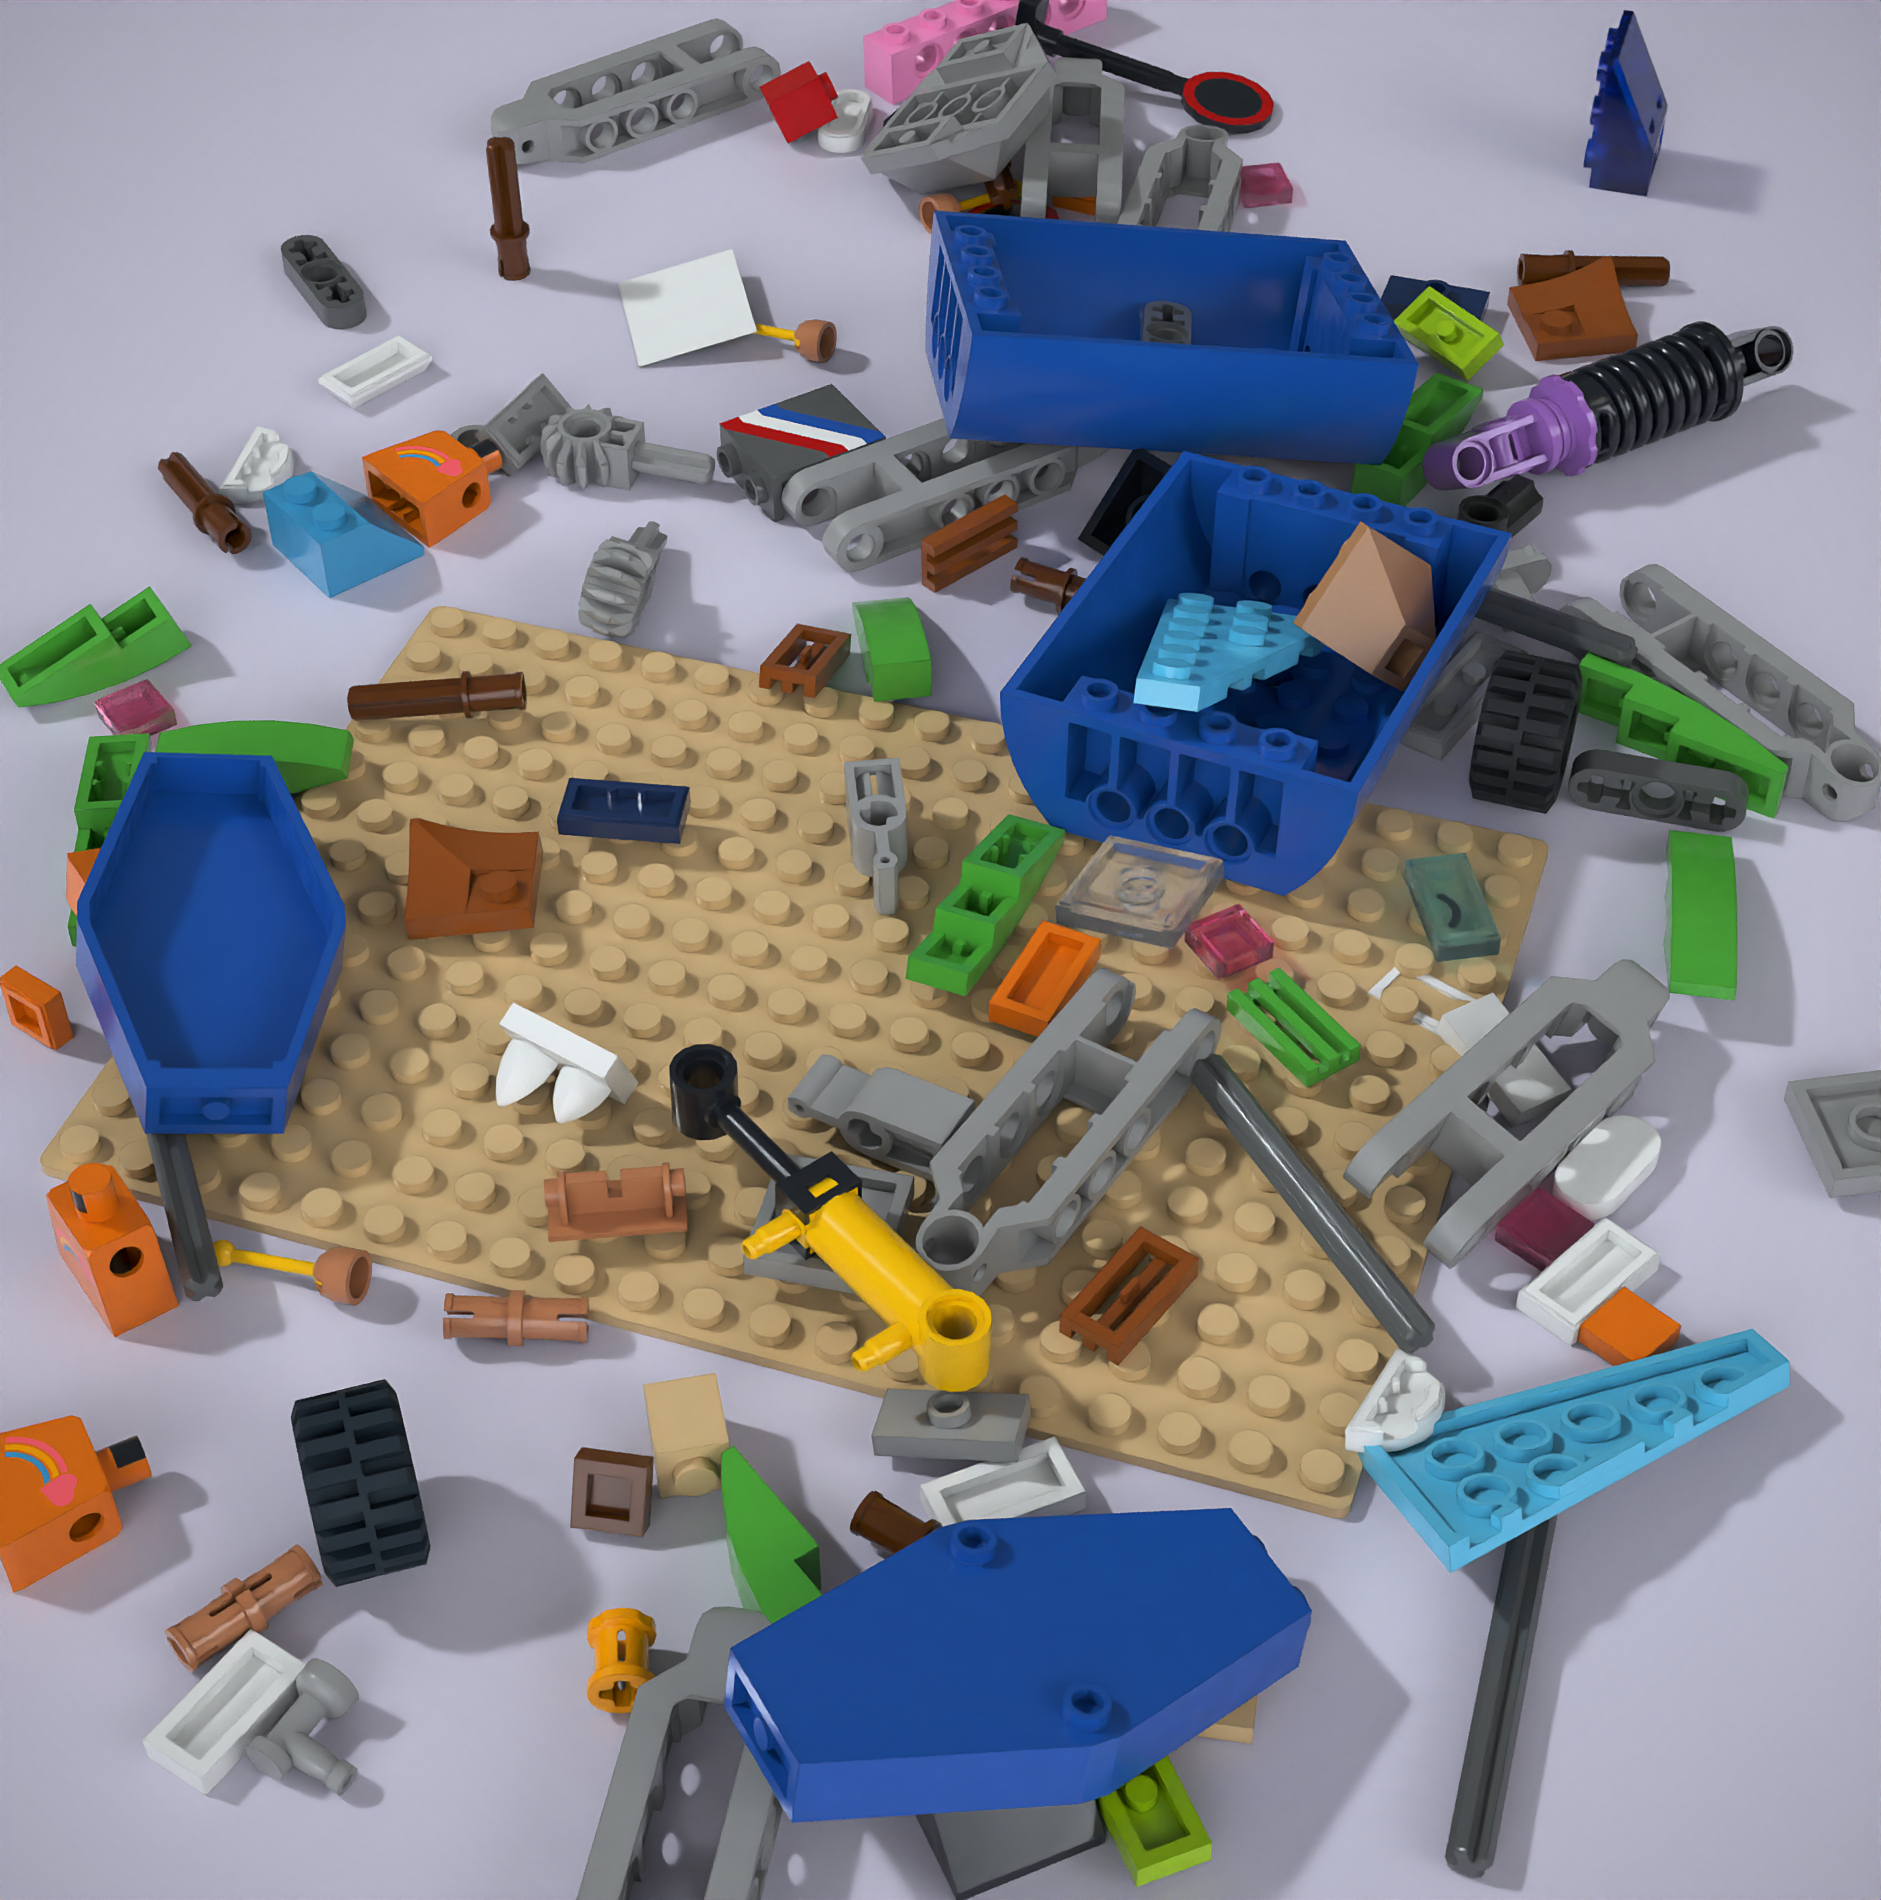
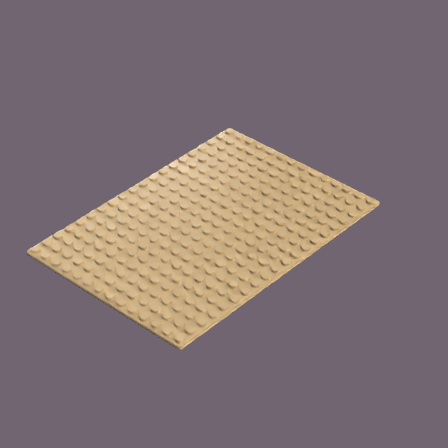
[40,606,1549,1519]

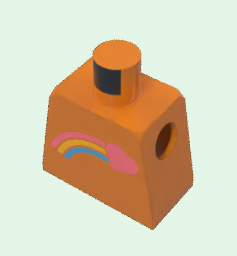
[362,430,502,548]
[46,1163,179,1338]
[0,1415,152,1593]

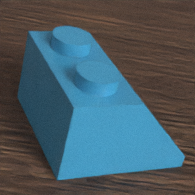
[263,471,425,598]

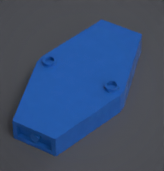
[76,752,346,1134]
[724,1508,1312,1823]

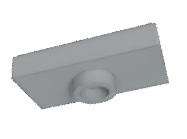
[474,373,572,476]
[871,1389,1031,1462]

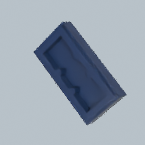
[1381,275,1490,322]
[557,778,691,844]

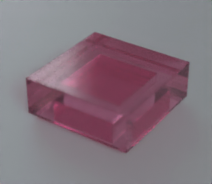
[1240,162,1293,208]
[94,679,177,736]
[1184,904,1274,980]
[1494,1188,1595,1272]

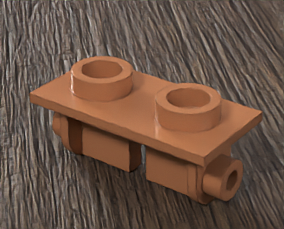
[544,1162,688,1242]

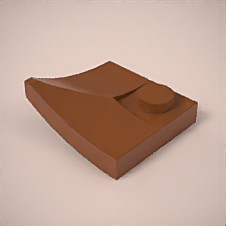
[1507,256,1638,361]
[404,818,543,940]

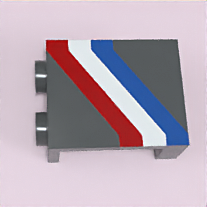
[717,384,886,523]

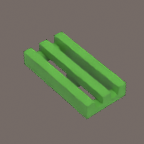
[1226,968,1361,1088]

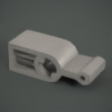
[844,758,908,915]
[788,1055,974,1182]

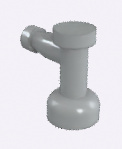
[245,1658,359,1796]

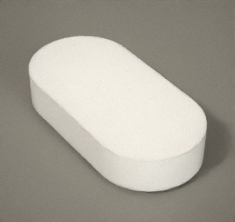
[818,89,873,153]
[1552,1115,1661,1220]

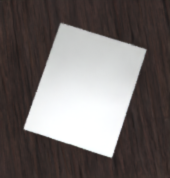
[618,249,757,367]

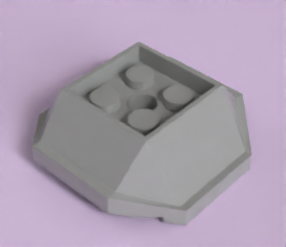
[861,23,1058,194]

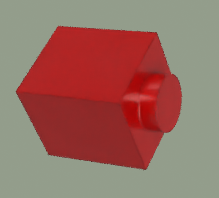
[759,61,839,143]

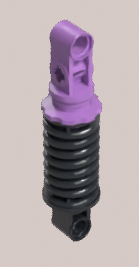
[1422,321,1793,491]

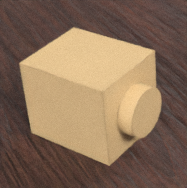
[643,1373,730,1499]

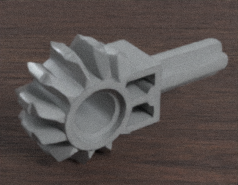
[540,404,715,491]
[578,521,667,639]

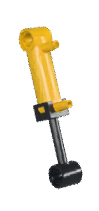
[669,1044,992,1392]

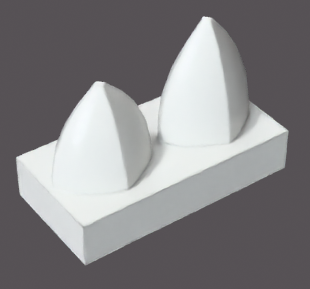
[496,1002,639,1124]

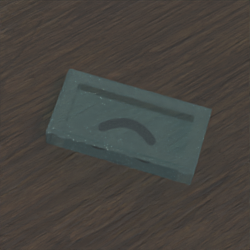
[1403,853,1501,962]

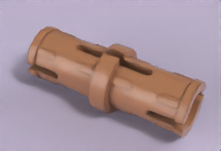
[443,1290,589,1346]
[165,1544,323,1672]

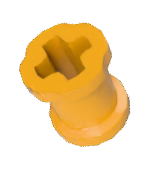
[587,1608,657,1713]

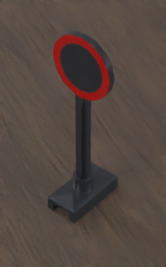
[1015,0,1274,133]

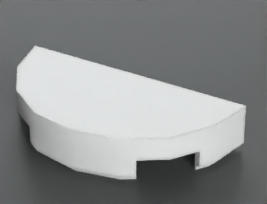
[220,426,295,504]
[1345,1349,1445,1453]

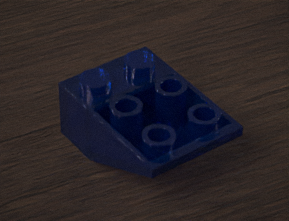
[1583,10,1668,197]

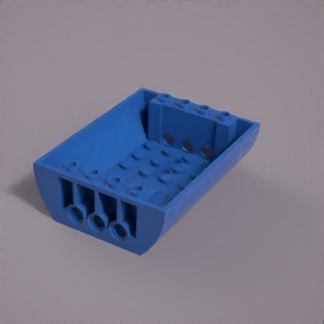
[925,211,1419,465]
[1000,451,1512,896]

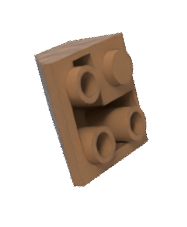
[1293,521,1436,692]

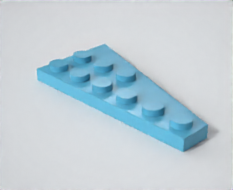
[1133,593,1330,712]
[1358,1329,1790,1573]

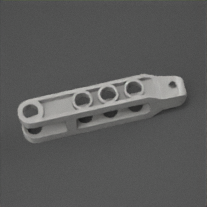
[491,19,781,164]
[1021,57,1125,224]
[1117,125,1243,232]
[781,418,1108,572]
[1559,564,1881,821]
[1343,959,1670,1269]
[916,968,1222,1297]
[576,1606,783,1900]

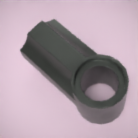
[1457,474,1544,538]

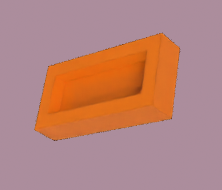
[989,920,1101,1037]

